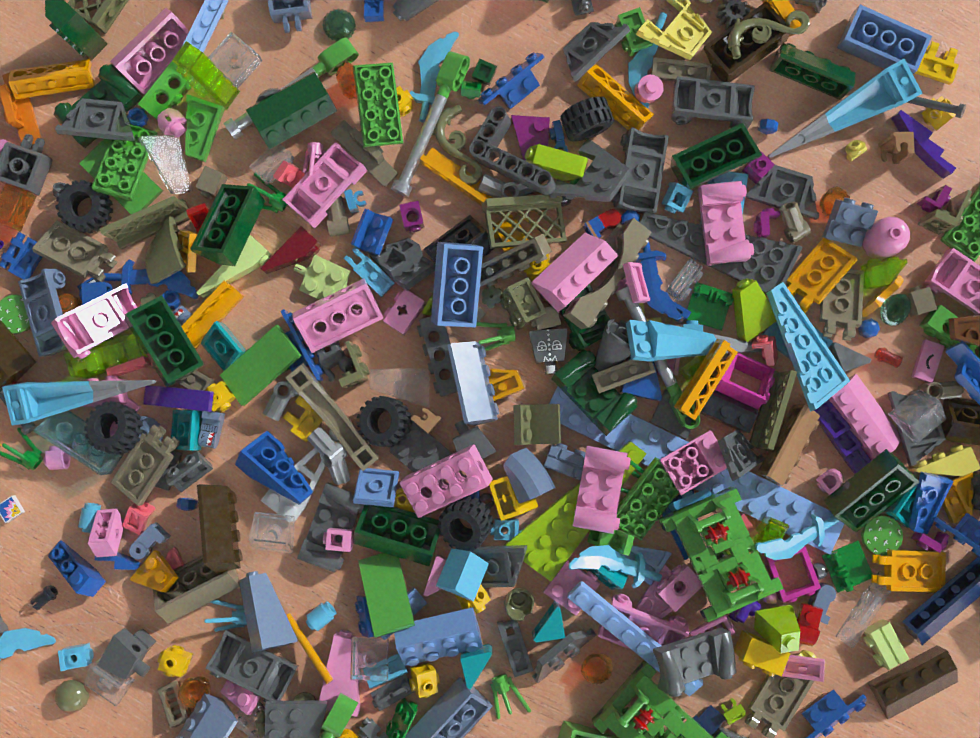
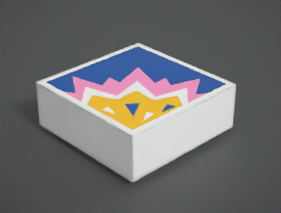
[0,495,25,523]

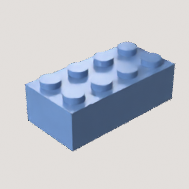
[837,4,932,74]
[431,242,483,327]
[394,607,483,666]

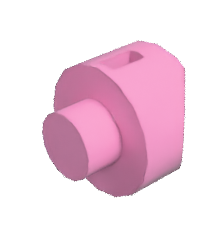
[634,75,663,103]
[157,108,186,137]

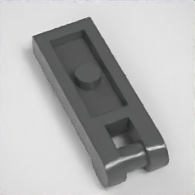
[497,618,533,677]

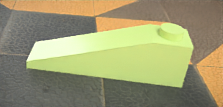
[196,235,271,298]

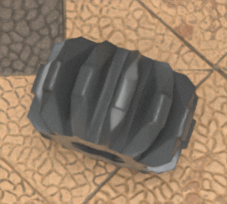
[716,0,750,30]

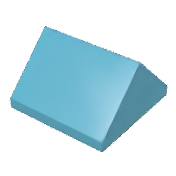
[436,548,489,602]

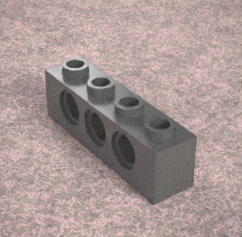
[417,317,458,397]

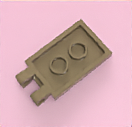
[32,220,117,282]
[819,269,864,341]
[111,425,180,506]
[745,674,814,738]

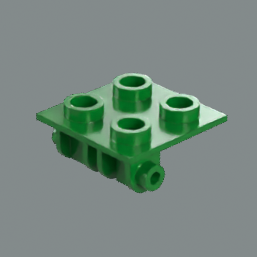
[686,282,734,331]
[822,540,873,593]
[385,698,418,738]

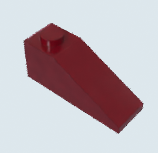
[260,226,321,274]

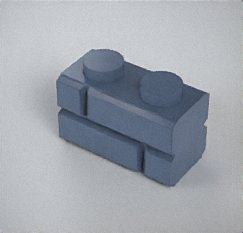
[543,443,586,481]

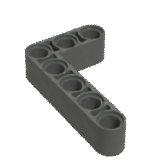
[469,107,556,195]

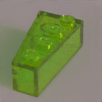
[172,41,240,110]
[63,334,147,379]

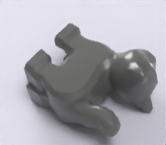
[315,341,354,382]

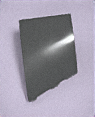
[368,238,436,291]

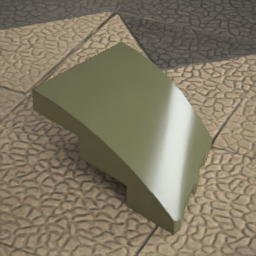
[145,215,186,284]

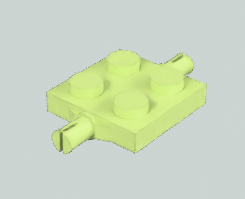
[294,255,351,300]

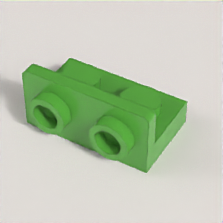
[615,7,653,57]

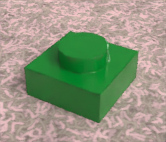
[461,81,482,99]

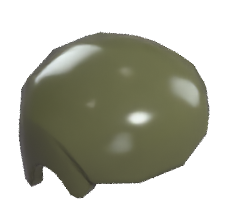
[504,588,534,621]
[54,680,89,712]

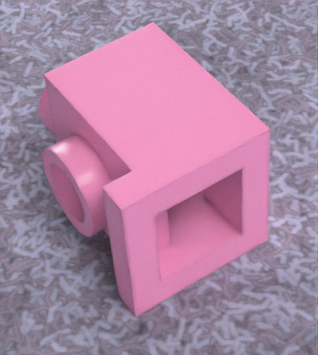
[323,528,354,552]

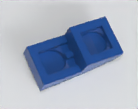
[364,0,384,22]
[95,552,141,570]

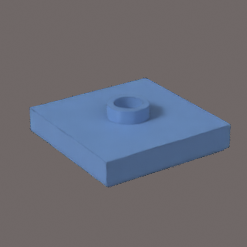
[353,468,399,508]

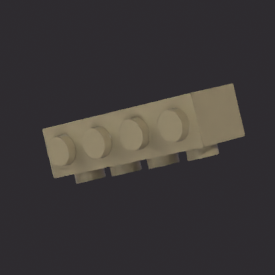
[480,234,552,287]

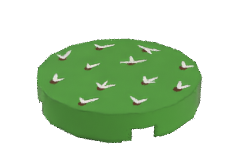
[0,294,31,334]
[861,515,903,555]

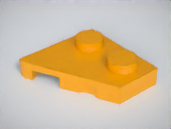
[178,230,197,272]
[488,369,525,402]
[942,473,973,524]
[130,550,179,593]

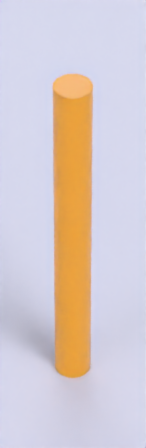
[286,613,333,684]

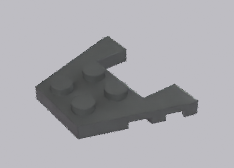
[549,138,630,202]

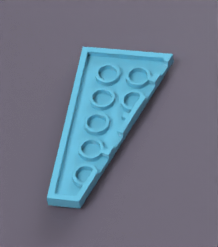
[766,282,850,412]

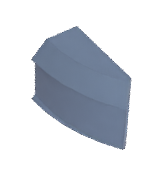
[503,448,555,503]

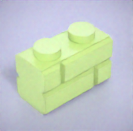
[863,619,909,670]

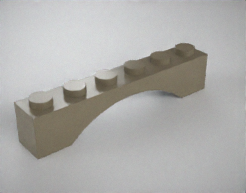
[563,218,652,329]
[285,363,379,471]

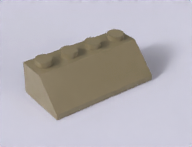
[153,555,240,623]

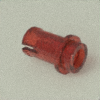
[874,347,903,368]

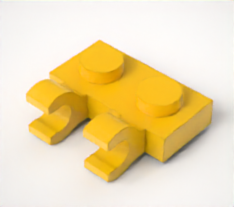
[915,41,959,85]
[283,395,323,442]

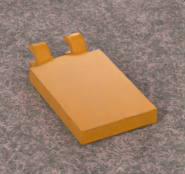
[787,238,857,313]
[871,550,946,592]

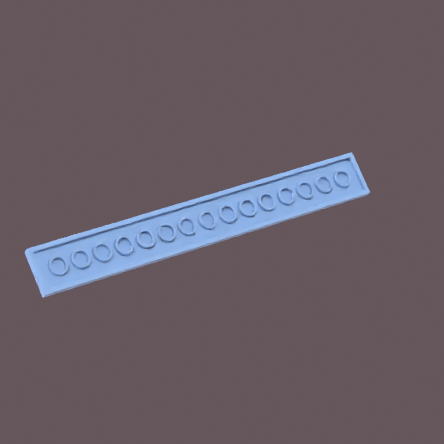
[549,386,844,554]

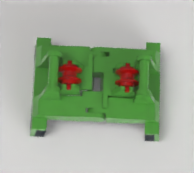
[658,487,784,622]
[592,660,730,738]

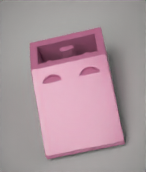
[660,430,727,495]

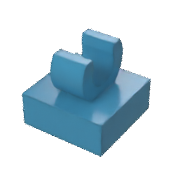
[344,189,367,214]

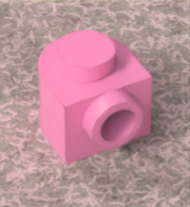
[44,445,70,470]
[816,469,843,495]

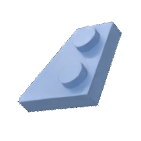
[622,546,672,585]

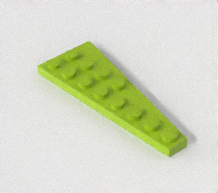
[504,441,647,581]

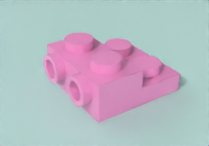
[543,559,600,616]

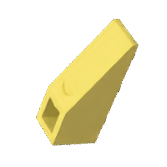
[908,444,980,476]

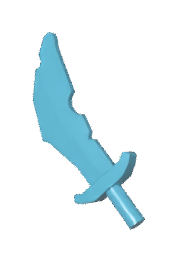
[628,12,667,108]
[410,32,459,123]
[755,514,839,560]
[568,545,662,588]
[0,628,56,660]

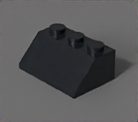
[424,215,495,265]
[693,375,759,433]

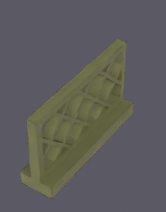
[68,0,129,33]
[482,195,567,249]
[100,196,189,249]
[750,370,797,451]

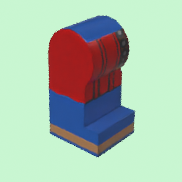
[583,209,621,239]

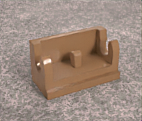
[878,132,915,164]
[411,408,443,433]

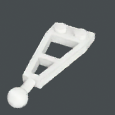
[261,429,339,525]

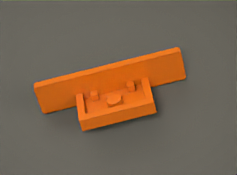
[0,72,41,146]

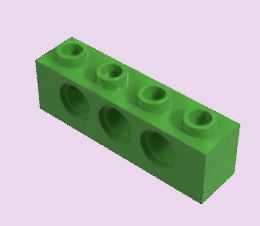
[138,51,208,120]
[919,305,980,359]

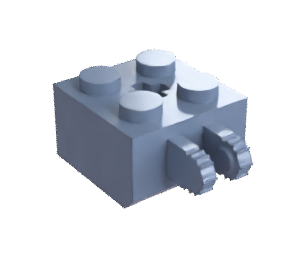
[268,0,312,33]

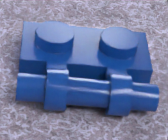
[0,232,42,280]

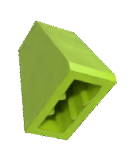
[525,144,588,182]
[732,278,776,342]
[754,605,800,654]

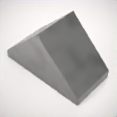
[828,342,872,372]

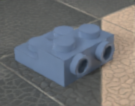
[822,197,878,247]

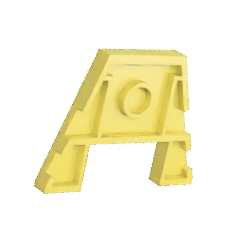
[636,0,712,60]

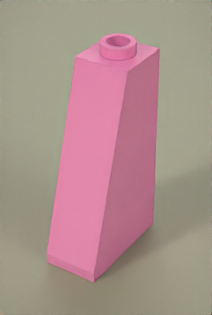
[319,630,360,717]

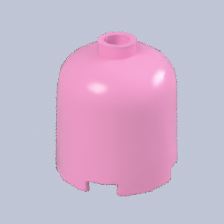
[862,217,910,260]

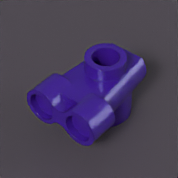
[728,601,761,623]

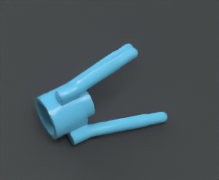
[204,599,247,632]

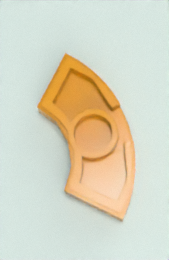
[862,275,904,317]

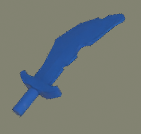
[634,238,682,320]
[104,259,199,300]

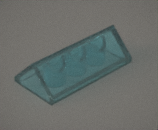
[34,410,124,475]

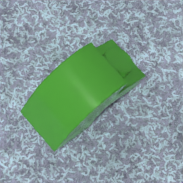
[587,529,635,556]

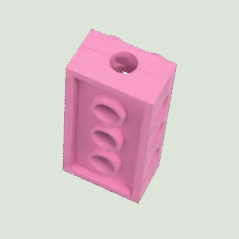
[293,278,383,353]
[400,444,492,518]

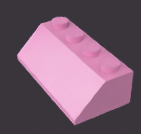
[110,8,189,95]
[531,233,619,312]
[829,374,901,461]

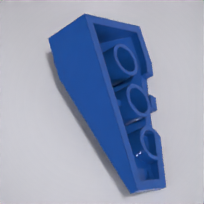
[235,431,313,505]

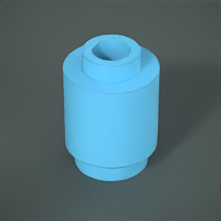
[78,503,101,533]
[306,601,337,631]

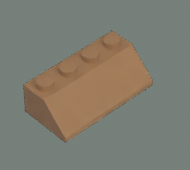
[757,404,820,486]

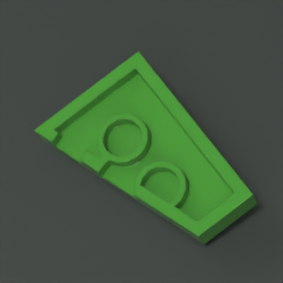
[185,94,225,163]

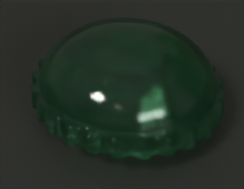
[322,8,356,42]
[880,293,911,326]

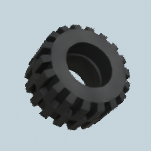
[560,97,614,141]
[55,180,113,233]
[357,396,412,447]
[84,401,143,455]
[438,496,493,551]

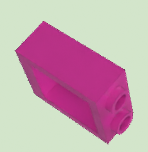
[715,353,775,410]
[761,546,821,603]

